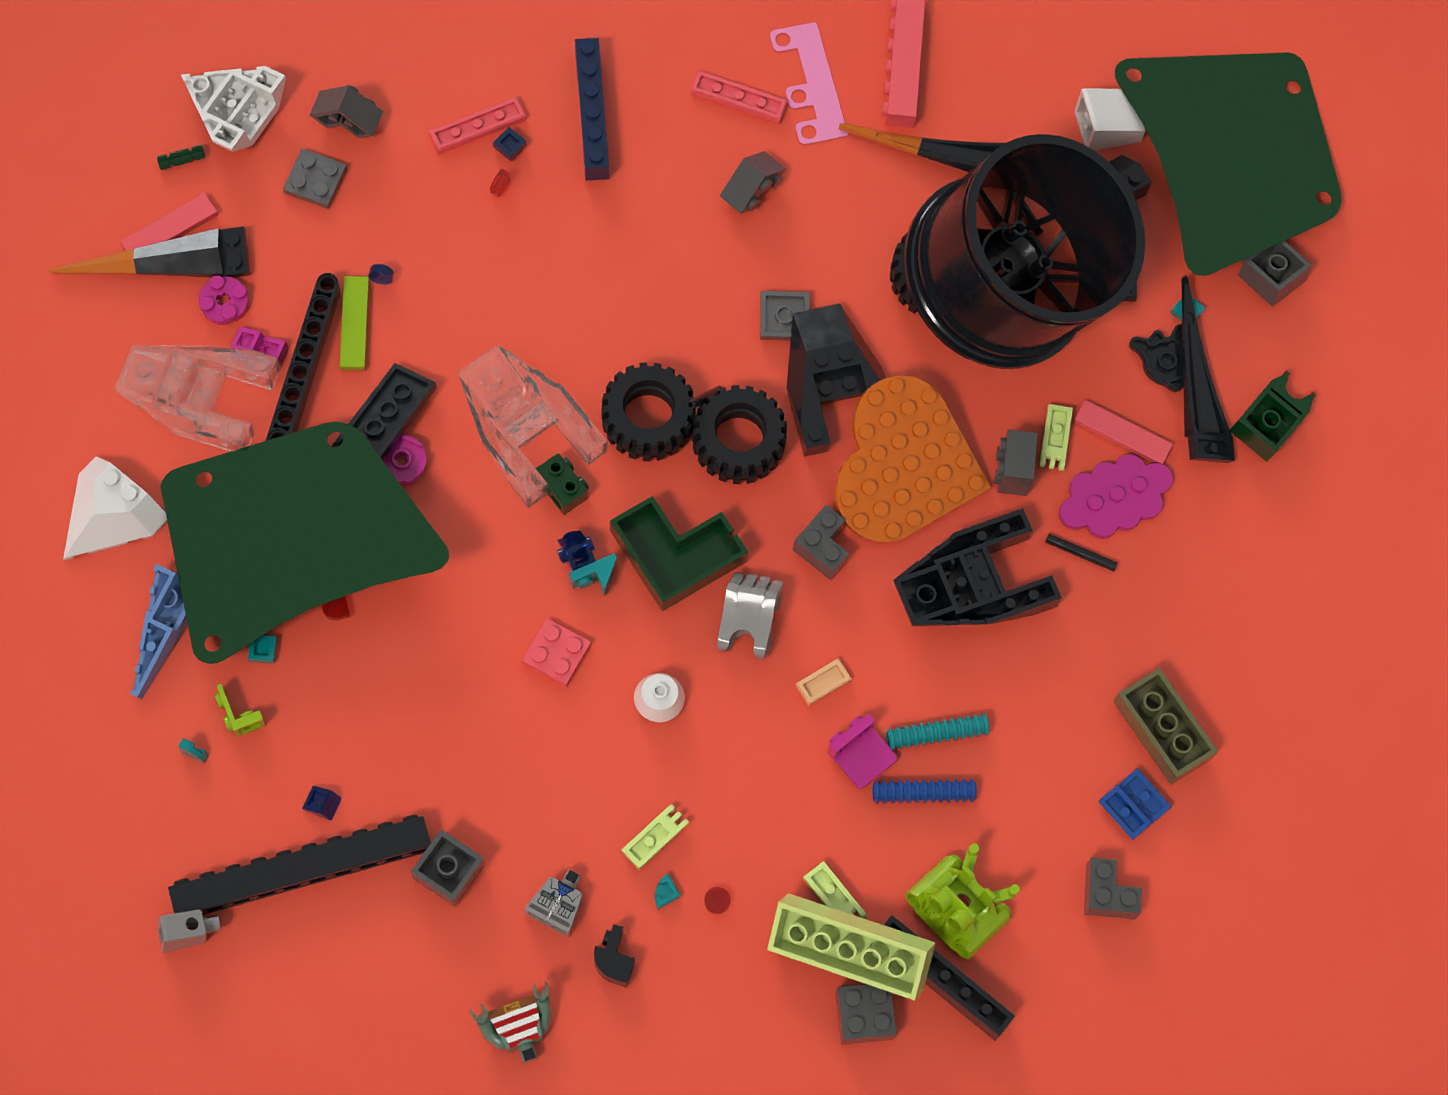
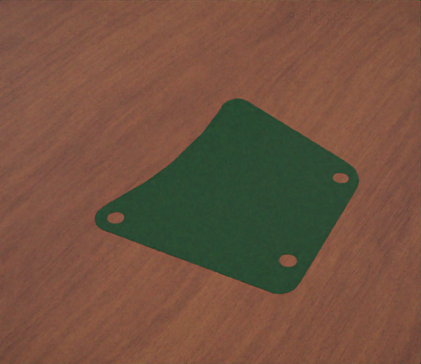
[1115,52,1342,276]
[161,422,449,664]

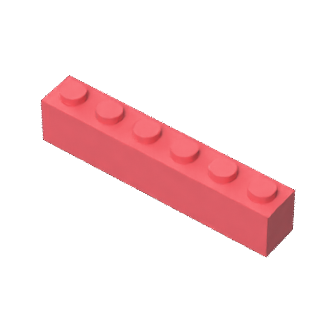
[882,0,925,128]

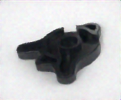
[1129,324,1183,392]

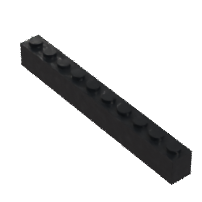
[168,815,431,915]

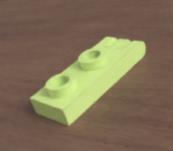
[1039,404,1073,471]
[621,804,690,870]
[803,861,867,919]

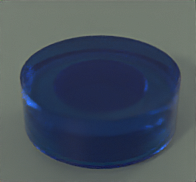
[368,264,394,285]

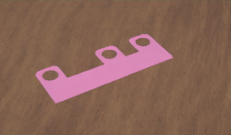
[770,22,848,144]

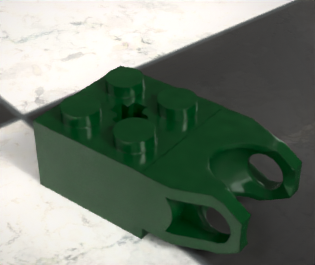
[1230,370,1316,462]

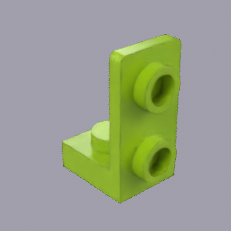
[214,684,265,737]

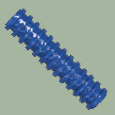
[872,779,977,804]

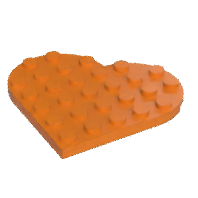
[834,375,991,543]

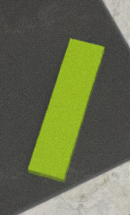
[340,276,369,370]

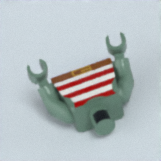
[470,981,552,1063]

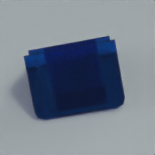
[302,786,341,820]

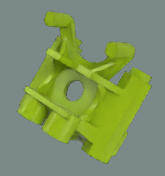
[906,843,1020,959]

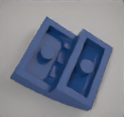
[1099,768,1172,840]

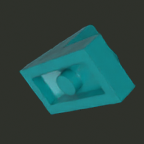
[569,553,617,596]

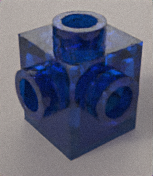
[557,530,595,571]

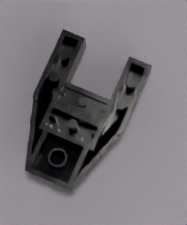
[786,304,886,457]
[893,508,1062,626]

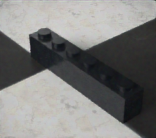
[884,915,1015,1041]

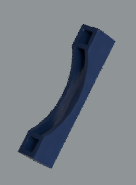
[575,38,609,181]

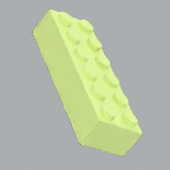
[767,893,935,1000]

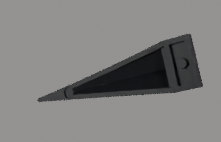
[1181,275,1235,463]

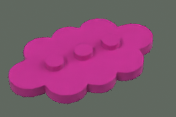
[1059,454,1173,539]

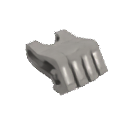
[717,572,784,660]

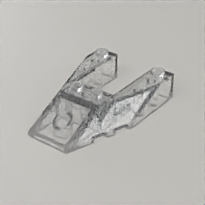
[114,345,281,451]
[458,345,608,508]

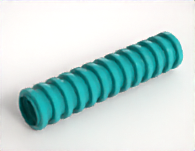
[886,713,990,751]

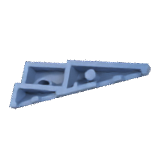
[131,564,187,699]

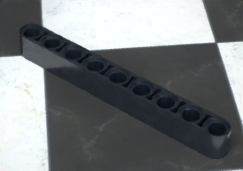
[265,273,340,441]

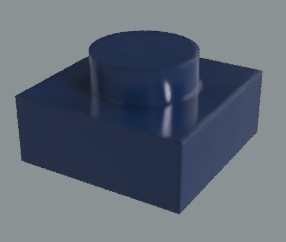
[493,127,527,161]

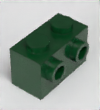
[534,453,589,515]

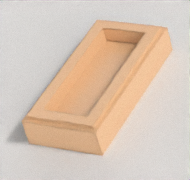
[795,658,852,706]

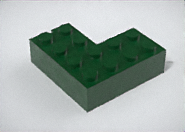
[610,496,749,611]

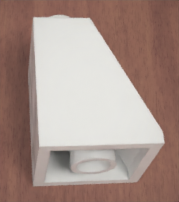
[1074,88,1147,151]

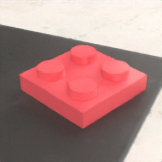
[522,618,591,687]

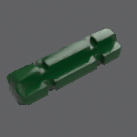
[157,145,205,170]

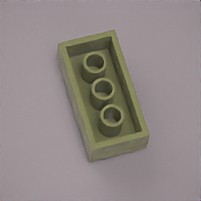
[1113,668,1218,785]

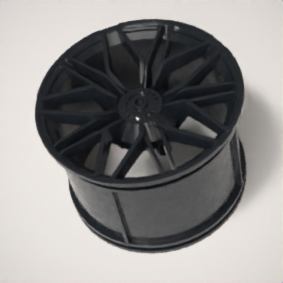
[904,134,1145,369]

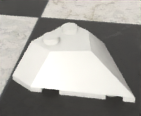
[181,66,286,152]
[63,456,167,560]

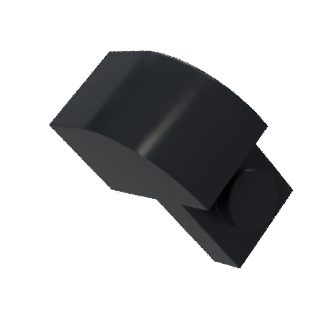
[594,924,635,988]

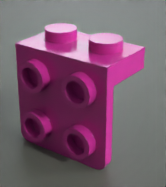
[827,713,897,789]

